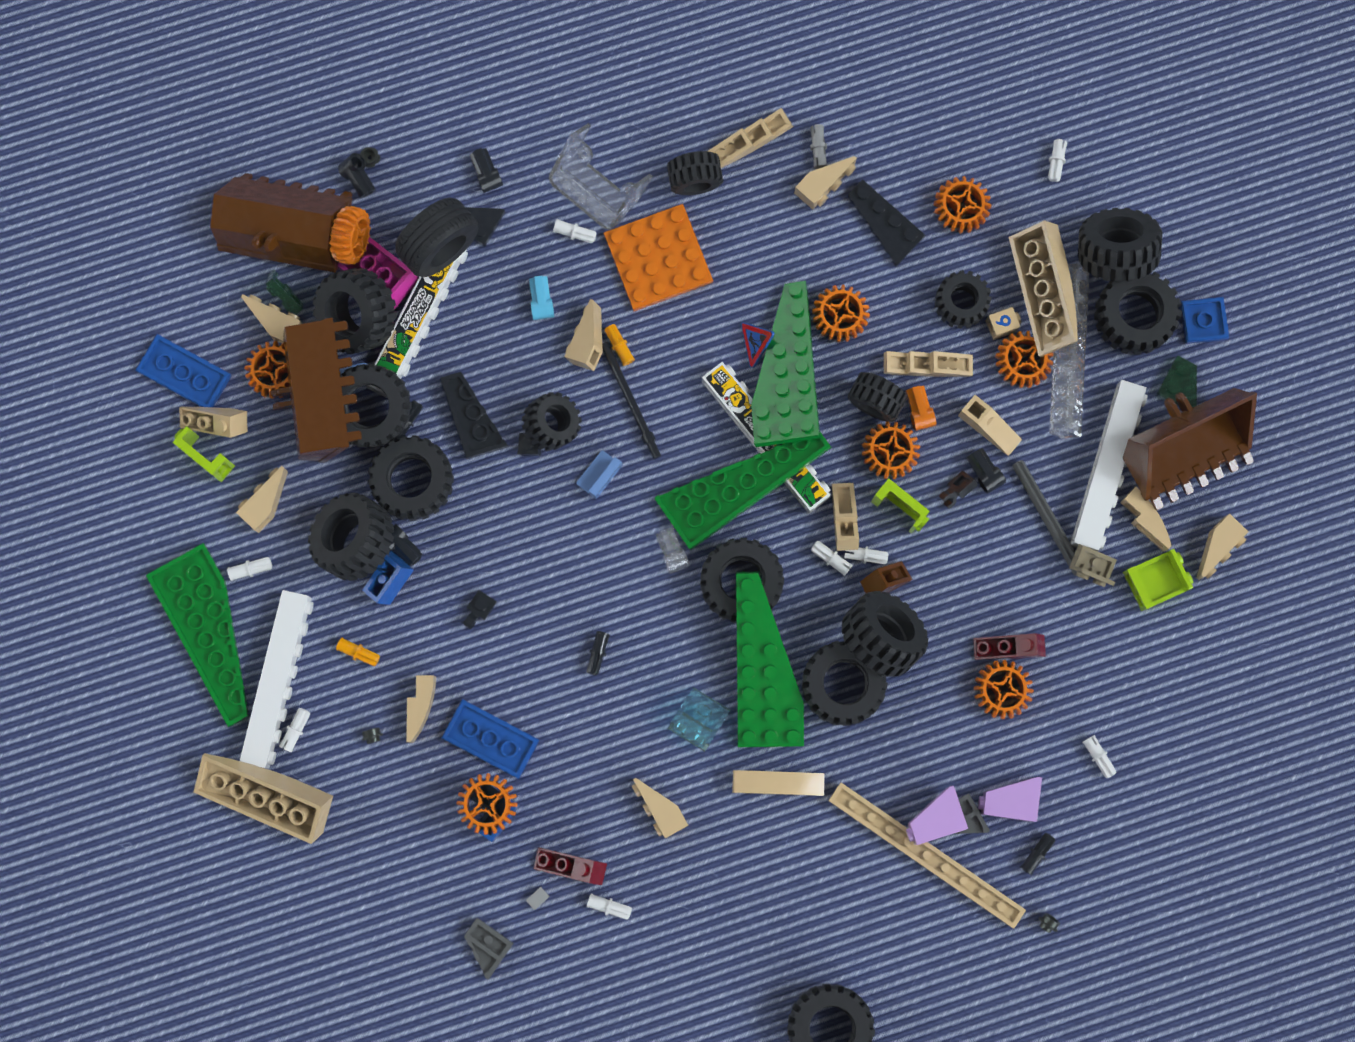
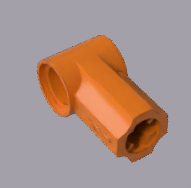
[906,386,936,431]

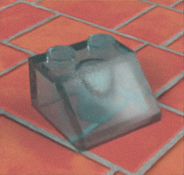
[667,687,731,752]

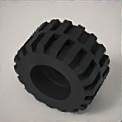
[667,151,723,195]
[935,270,991,329]
[848,372,907,422]
[522,392,582,451]

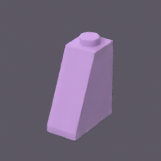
[978,777,1042,822]
[906,786,968,845]

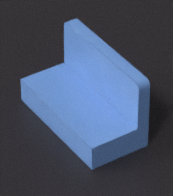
[577,451,623,499]

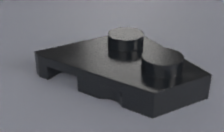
[466,207,505,247]

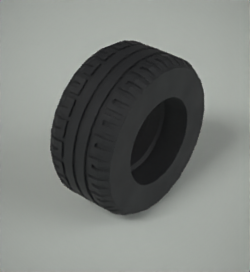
[395,197,478,277]

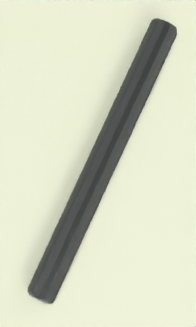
[1013,460,1077,576]

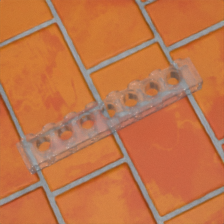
[1049,263,1089,438]

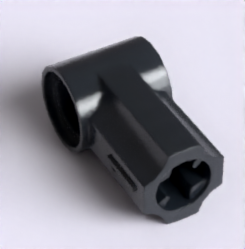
[470,148,503,193]
[338,153,376,199]
[966,448,1006,494]
[389,523,423,567]

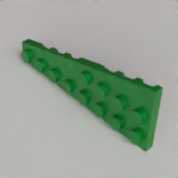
[654,432,832,550]

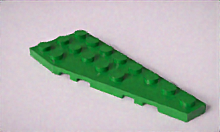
[146,543,249,727]
[736,572,804,747]

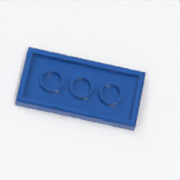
[135,334,232,407]
[441,699,540,779]

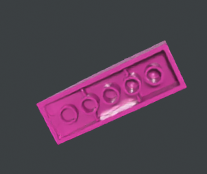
[337,237,419,310]

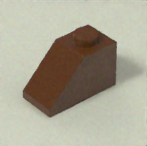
[860,561,913,593]

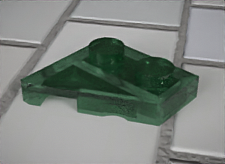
[266,269,303,315]
[1156,355,1197,408]

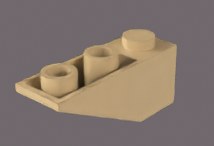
[794,156,857,209]
[241,294,302,344]
[564,299,603,371]
[958,395,1022,456]
[179,406,248,438]
[236,466,288,533]
[1196,514,1249,580]
[632,778,689,838]

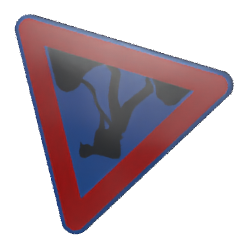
[741,323,774,368]

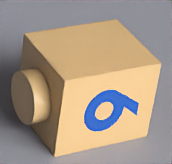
[986,307,1021,340]

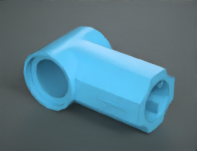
[529,276,554,320]

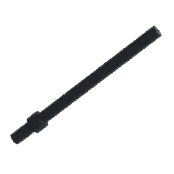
[602,342,661,459]

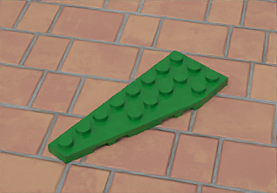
[751,281,820,447]

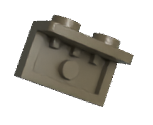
[1069,544,1117,587]

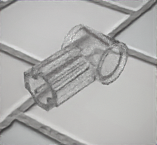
[656,527,690,574]

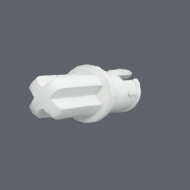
[1048,139,1067,182]
[553,219,596,243]
[811,541,852,576]
[844,546,888,565]
[227,557,272,581]
[279,708,310,752]
[1083,735,1116,778]
[587,893,632,920]

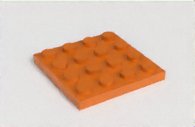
[604,204,713,312]

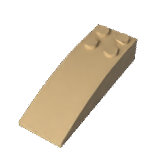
[1009,220,1078,357]
[194,753,333,844]

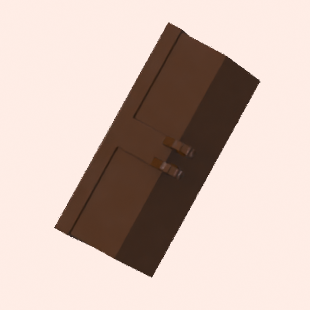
[210,173,352,273]
[271,318,362,463]
[1123,388,1257,510]

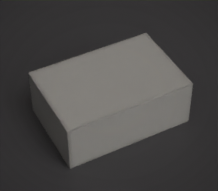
[526,887,550,910]

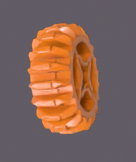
[933,176,992,234]
[329,206,371,265]
[812,284,870,342]
[995,331,1054,388]
[244,341,289,399]
[862,422,920,480]
[973,660,1034,719]
[457,773,518,835]

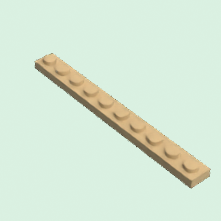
[828,783,1026,929]

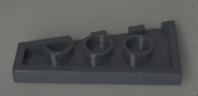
[848,179,925,267]
[440,372,508,460]

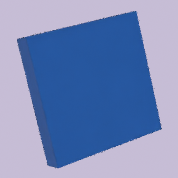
[1180,297,1229,344]

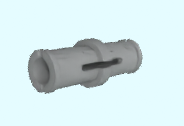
[810,124,827,169]

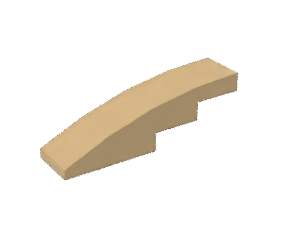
[708,108,793,168]
[884,351,973,377]
[732,770,824,796]

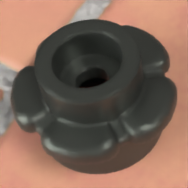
[360,147,380,168]
[362,727,383,744]
[1039,913,1060,933]

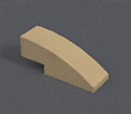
[832,483,859,551]
[1120,487,1172,552]
[406,675,436,743]

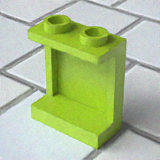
[172,426,235,482]
[871,478,930,534]
[1123,549,1193,611]

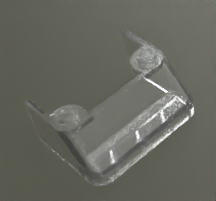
[549,123,653,230]

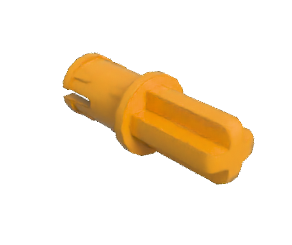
[605,324,635,366]
[336,637,380,666]

